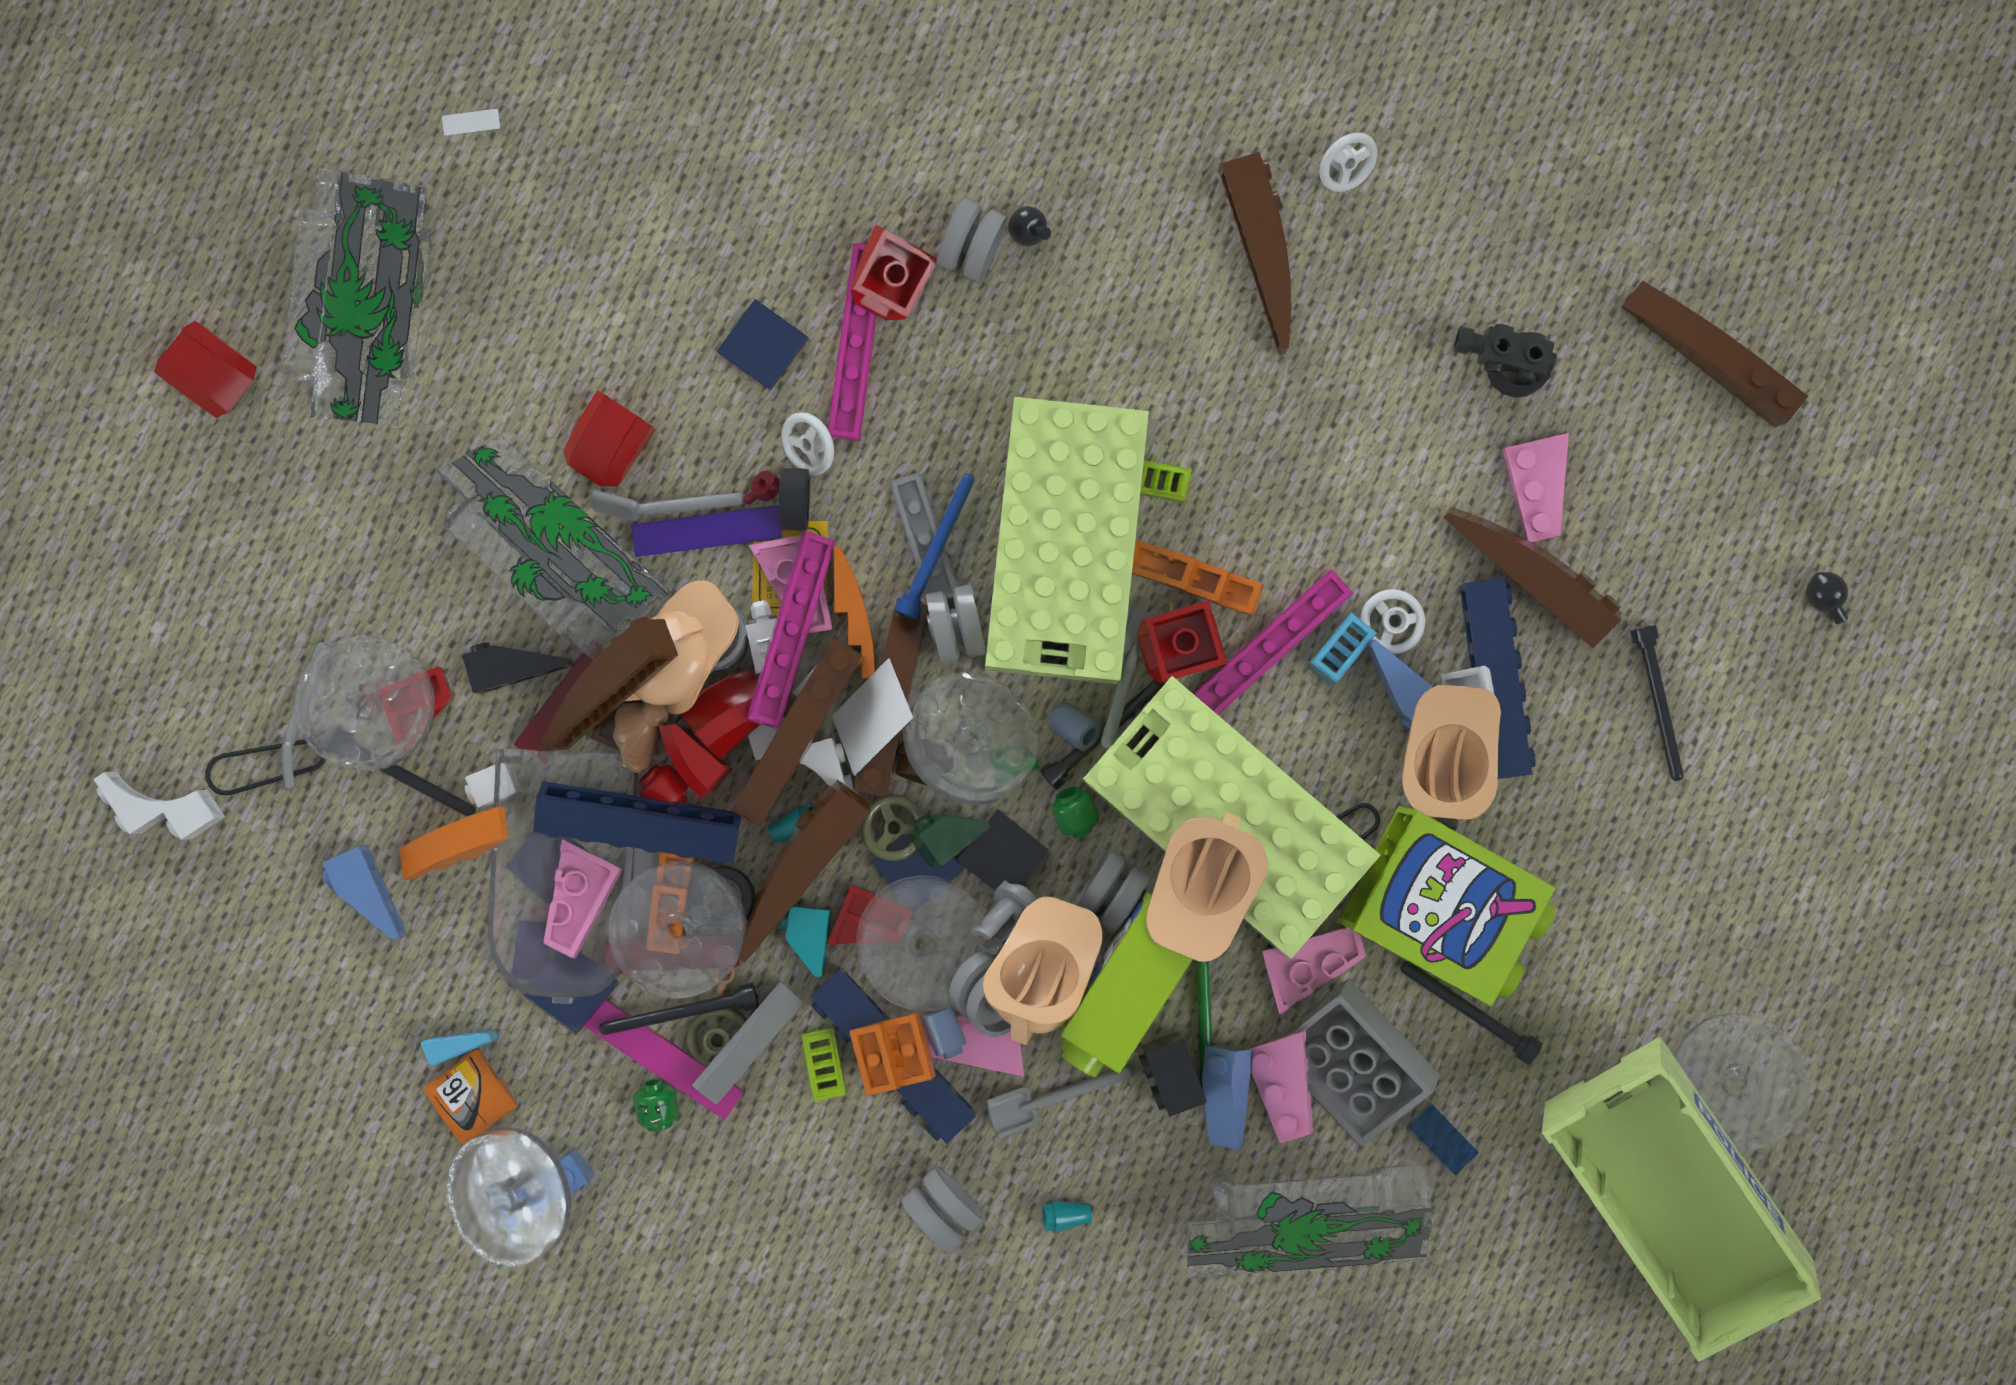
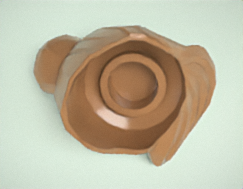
[613,702,668,773]

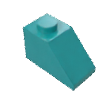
[781,905,832,977]

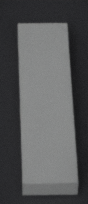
[889,472,958,601]
[692,982,804,1105]

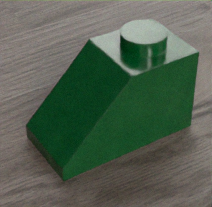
[907,813,991,867]

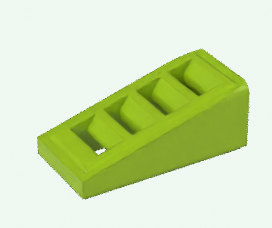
[1140,460,1192,504]
[801,1027,848,1102]

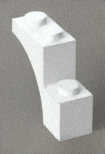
[748,717,856,793]
[94,772,225,840]

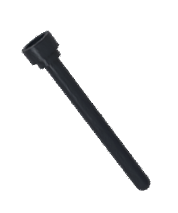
[1630,625,1684,781]
[1039,679,1167,791]
[327,728,476,817]
[1400,962,1543,1065]
[599,982,759,1035]

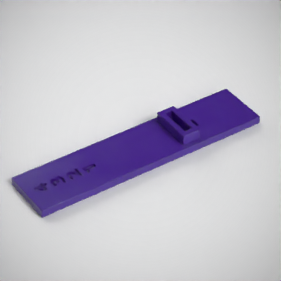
[631,505,782,557]

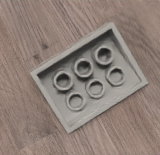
[1286,978,1440,1146]

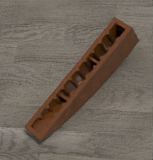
[1219,152,1291,355]
[1622,281,1808,428]
[1443,507,1622,648]
[853,598,928,797]
[539,617,678,752]
[732,638,865,828]
[739,779,871,963]

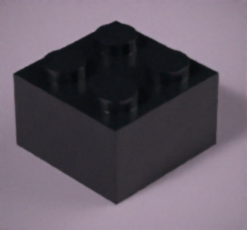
[1138,1032,1207,1117]

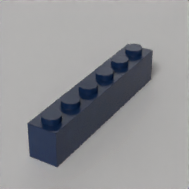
[1459,578,1536,779]
[533,781,741,863]
[811,967,976,1144]

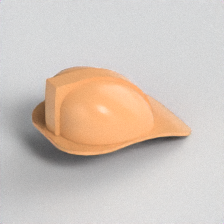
[626,580,739,714]
[1402,685,1501,819]
[1146,811,1267,962]
[983,896,1102,1045]

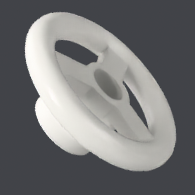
[1319,133,1378,192]
[782,412,834,476]
[1360,589,1426,654]

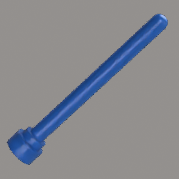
[893,473,975,621]

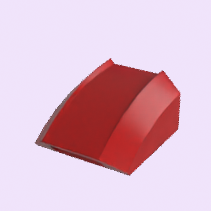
[851,225,937,320]
[154,321,257,418]
[564,390,656,487]
[1136,600,1228,683]
[681,669,760,759]
[659,724,733,799]

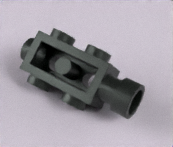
[1453,324,1557,383]

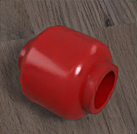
[639,764,688,804]

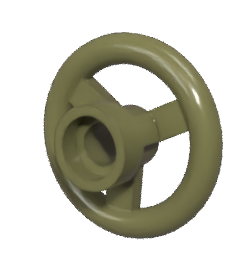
[861,795,924,861]
[686,1008,746,1067]

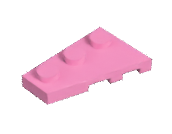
[1503,433,1569,543]
[749,535,833,635]
[543,839,622,959]
[1261,927,1366,1015]
[921,1016,1024,1077]
[1246,1028,1313,1144]

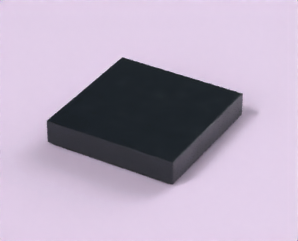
[957,809,1049,891]

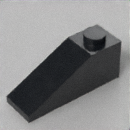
[462,642,574,694]

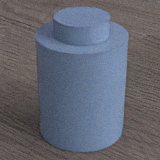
[1049,702,1101,751]
[922,1005,967,1059]

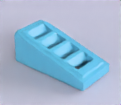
[1307,612,1377,686]
[421,1030,499,1067]

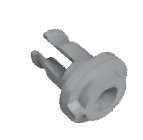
[971,880,1037,955]

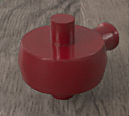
[743,471,780,505]

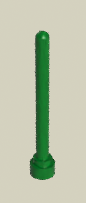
[1192,959,1212,1090]

